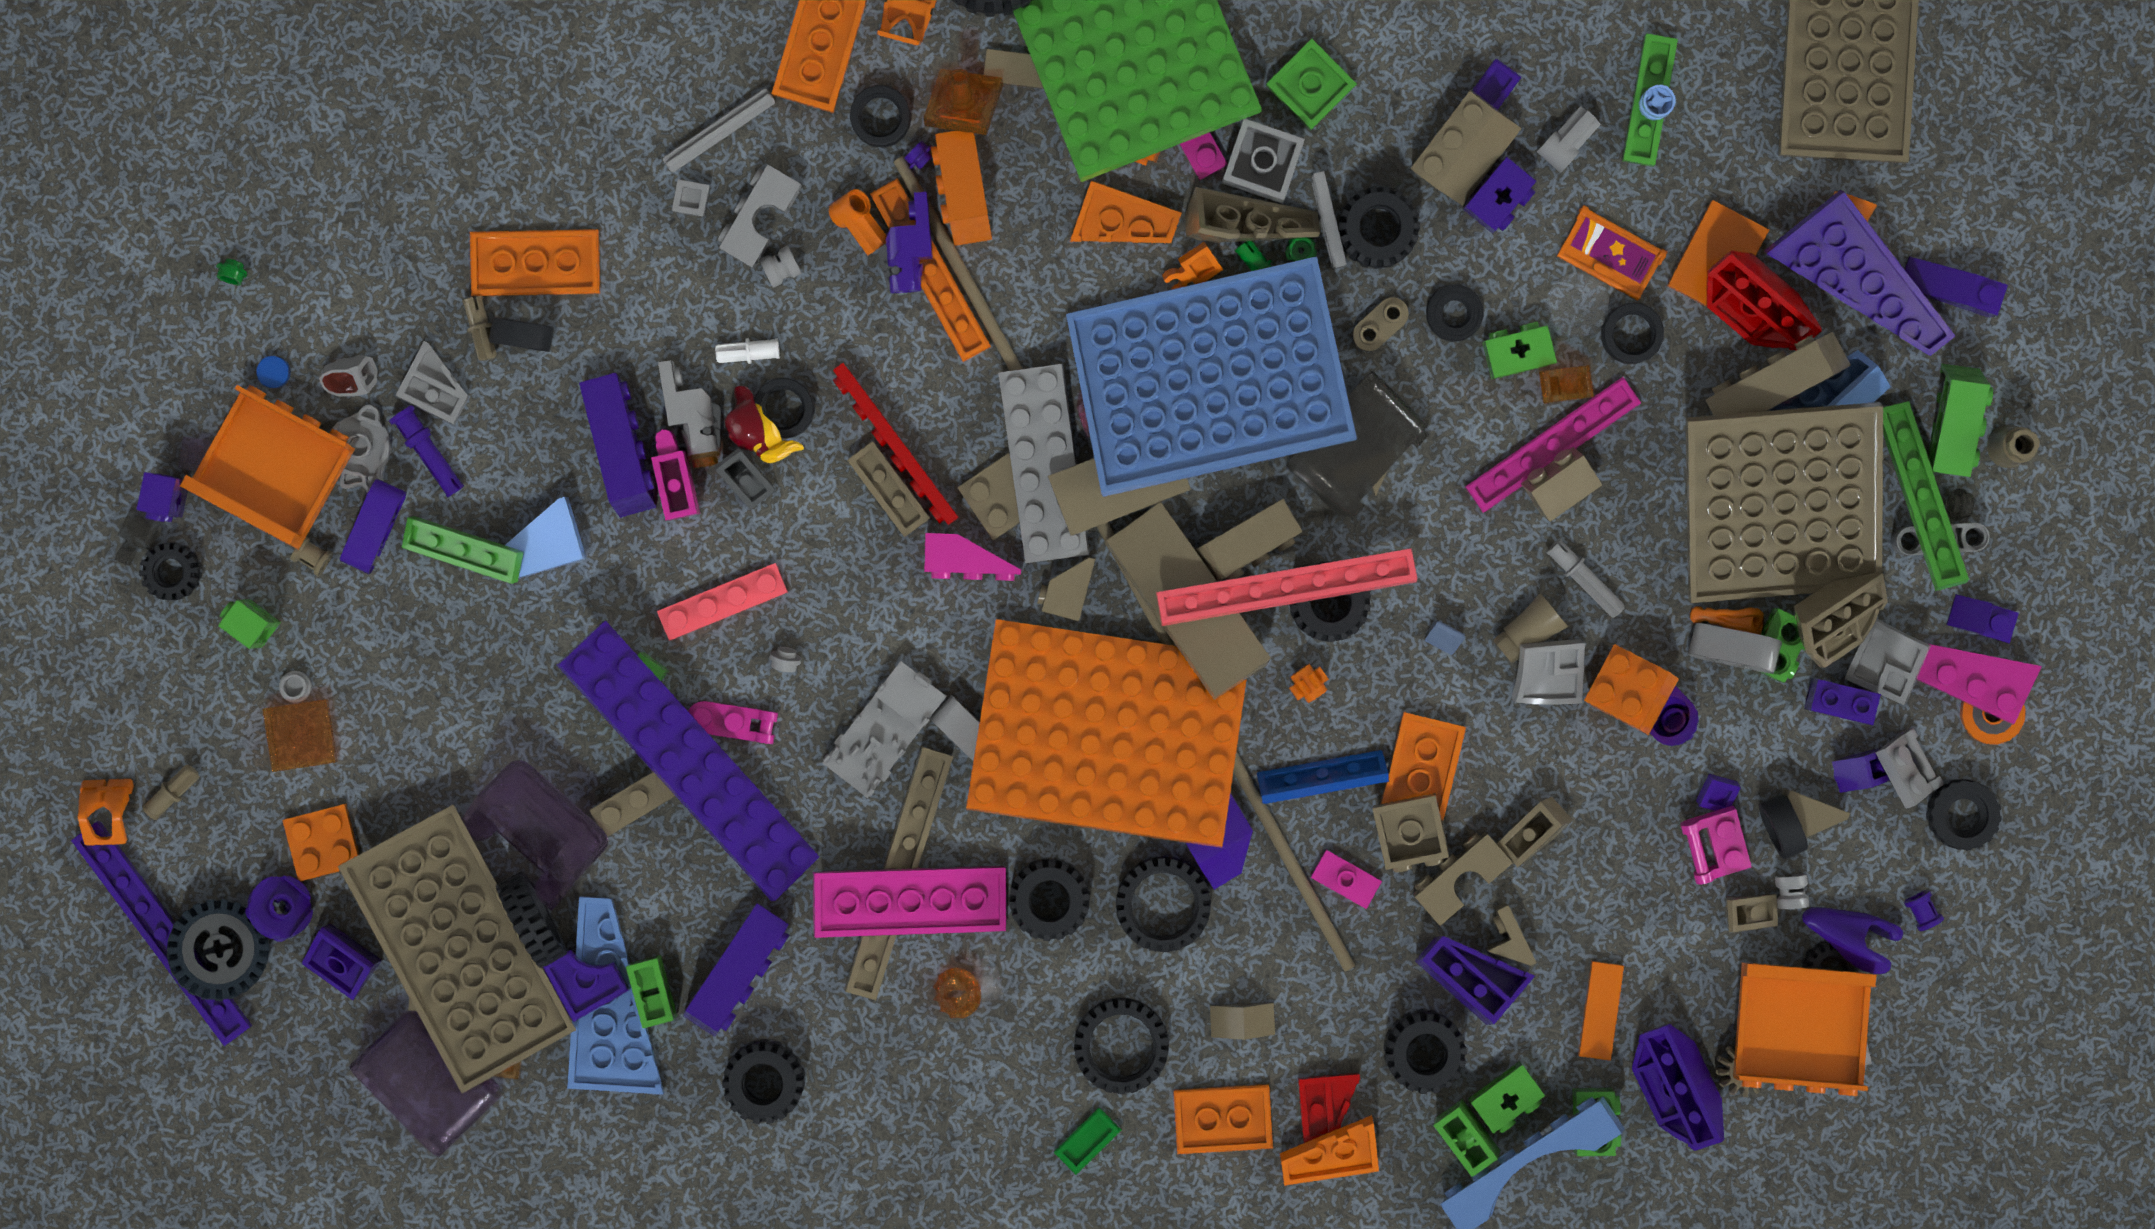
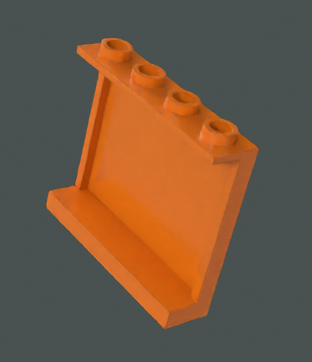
[180,385,355,550]
[1733,962,1876,1096]

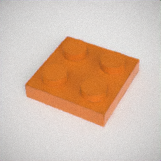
[282,804,359,882]

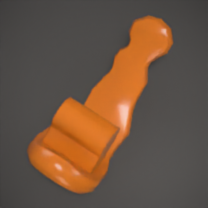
[1690,606,1764,635]

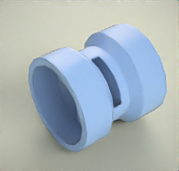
[1639,85,1676,121]

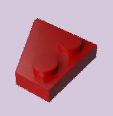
[1298,1073,1360,1143]

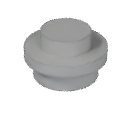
[769,647,802,672]
[279,671,312,703]

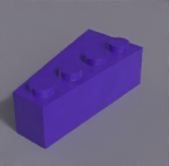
[579,372,657,518]
[683,904,790,1037]

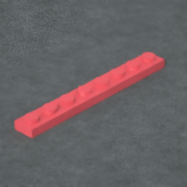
[1156,549,1418,626]

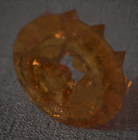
[933,968,981,1019]

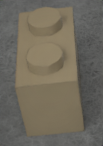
[1521,447,1602,522]

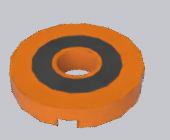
[1960,701,2026,745]

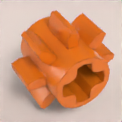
[1289,663,1329,703]

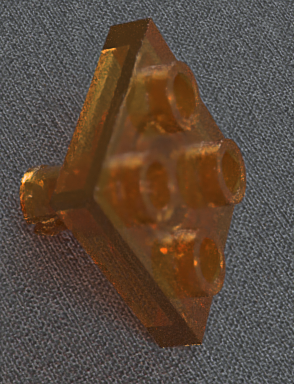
[923,69,1003,135]

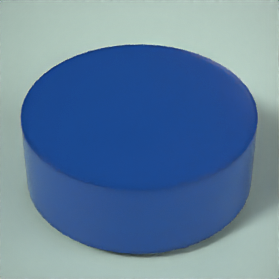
[257,356,291,388]

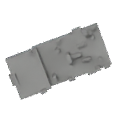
[822,661,946,798]

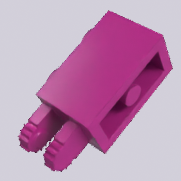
[651,429,701,521]

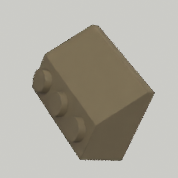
[1411,89,1522,206]

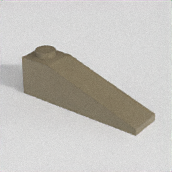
[1184,187,1320,243]

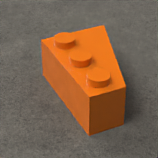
[931,128,992,246]

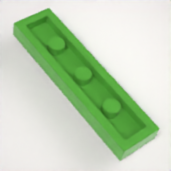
[1622,33,1678,167]
[402,516,524,584]

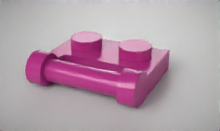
[1680,806,1752,885]

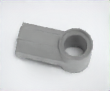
[1537,106,1601,173]

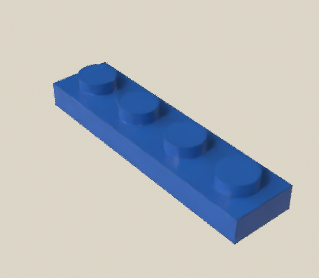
[1256,750,1389,804]

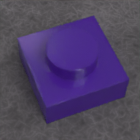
[1696,773,1741,811]

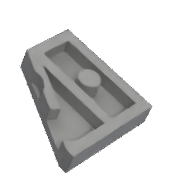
[396,341,469,426]

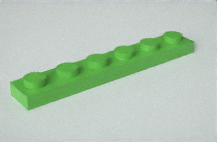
[1883,401,1969,591]

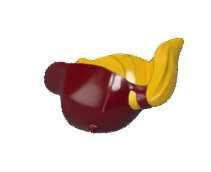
[725,386,804,463]

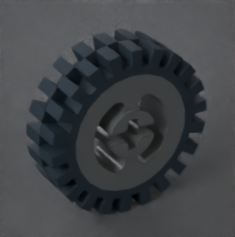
[167,899,269,1001]

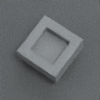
[672,179,710,218]

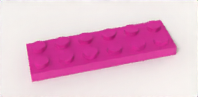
[813,866,1006,938]

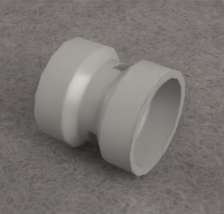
[759,245,802,288]
[1775,874,1810,909]

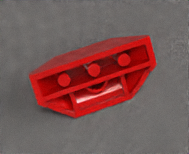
[1706,250,1822,351]

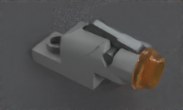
[658,360,721,468]

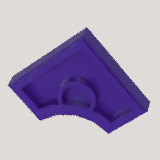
[542,950,630,1022]

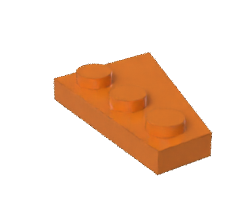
[1070,180,1182,243]
[1280,1115,1379,1186]

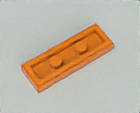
[1578,961,1624,1061]

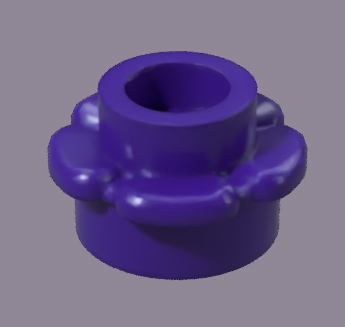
[904,140,932,169]

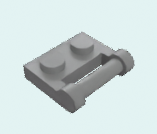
[1875,727,1944,809]

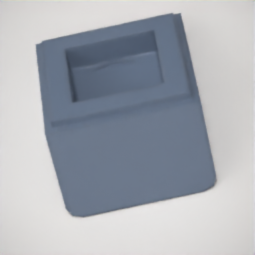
[1425,620,1466,655]

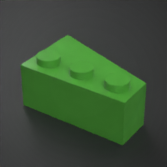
[1928,363,1993,477]

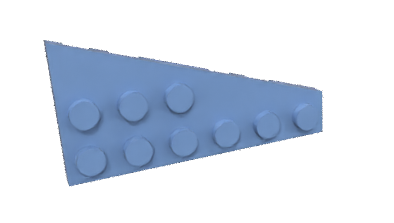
[567,896,665,1094]

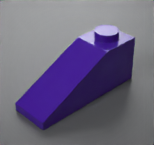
[1904,257,2008,318]

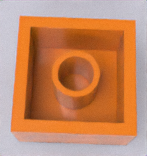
[1584,644,1679,735]

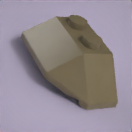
[1794,572,1888,668]

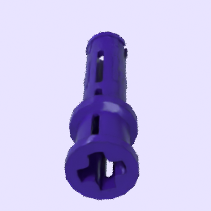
[389,405,464,498]

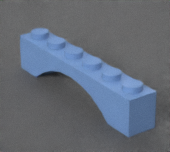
[1440,1097,1625,1229]

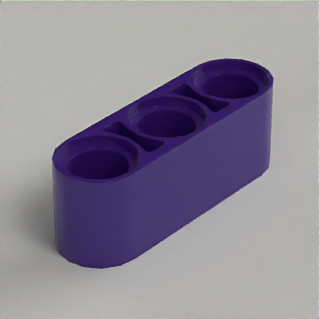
[340,478,407,574]

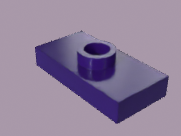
[1472,58,1521,110]

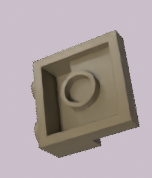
[1372,793,1449,872]

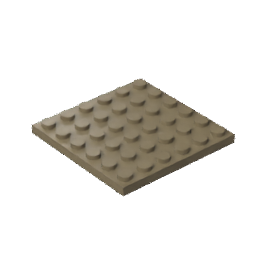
[1686,402,1883,603]

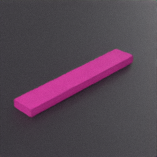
[1465,377,1641,513]

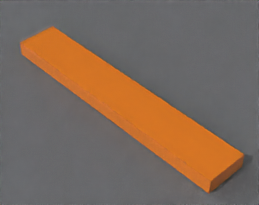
[870,178,991,362]

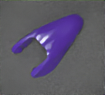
[1802,907,1903,974]

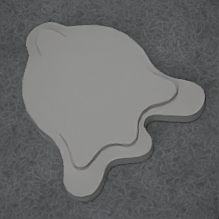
[333,405,392,493]

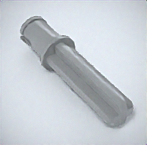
[1546,538,1624,618]

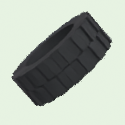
[1926,779,2002,851]

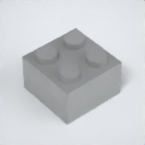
[1222,119,1305,204]

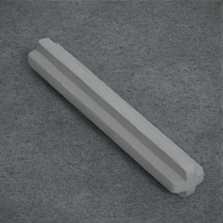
[663,88,775,172]

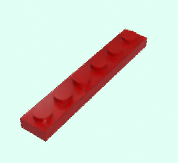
[833,363,959,525]

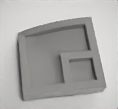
[1845,619,1931,705]
[1512,639,1585,705]

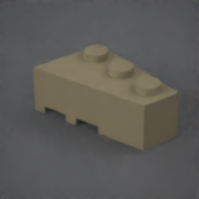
[1195,499,1303,582]

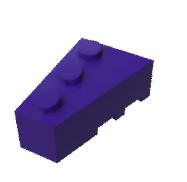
[1415,936,1535,1025]

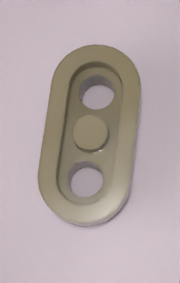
[1352,297,1409,352]

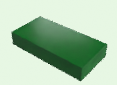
[1054,1107,1121,1175]

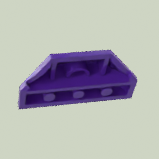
[1186,793,1253,890]
[1632,1024,1724,1151]

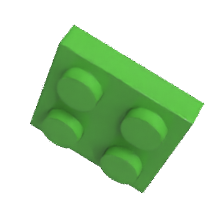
[1266,39,1357,131]

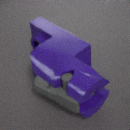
[878,192,933,294]

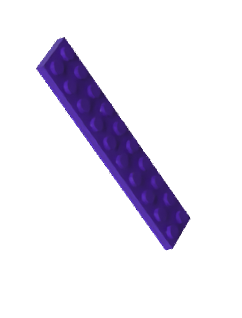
[556,620,819,901]

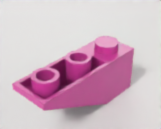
[924,533,1021,581]

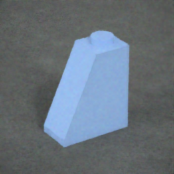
[505,497,587,579]

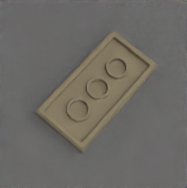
[1048,458,1191,536]

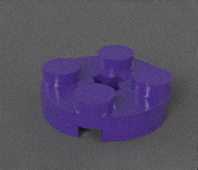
[245,875,313,942]

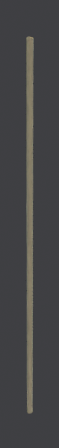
[893,156,1356,972]

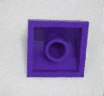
[301,923,382,1000]

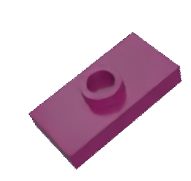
[1310,850,1382,909]

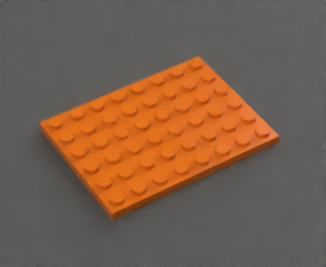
[966,619,1247,848]

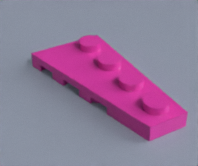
[1916,644,2042,725]

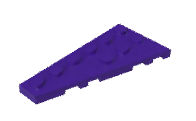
[1764,190,1955,356]

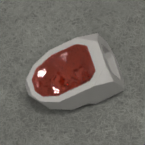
[319,355,377,397]

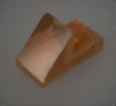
[1539,365,1594,405]

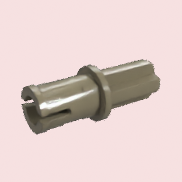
[462,296,496,361]
[142,764,200,820]

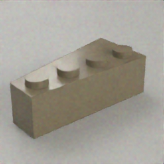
[1705,332,1851,415]

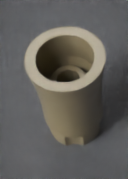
[1987,425,2040,468]
[1493,593,1568,663]

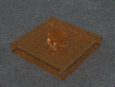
[263,699,338,772]

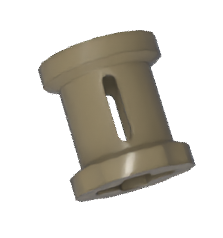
[290,537,334,577]

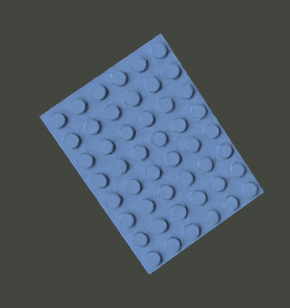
[1066,256,1357,497]

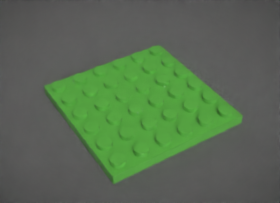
[1013,0,1262,182]

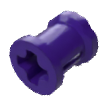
[1904,890,1944,931]

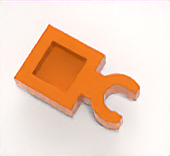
[1162,241,1223,289]

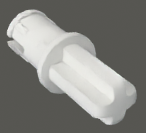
[715,338,780,364]

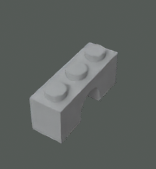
[718,164,803,270]

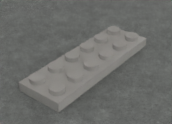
[998,364,1090,563]

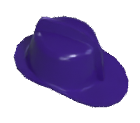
[1650,685,1699,746]

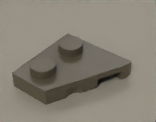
[957,453,1020,541]

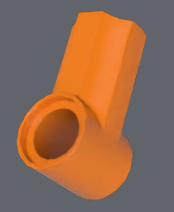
[829,189,887,255]

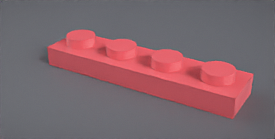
[657,563,788,641]

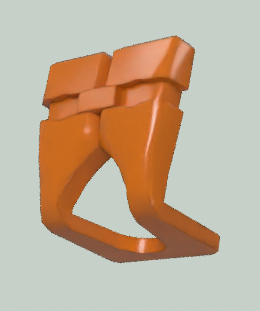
[877,0,937,45]
[78,779,134,845]

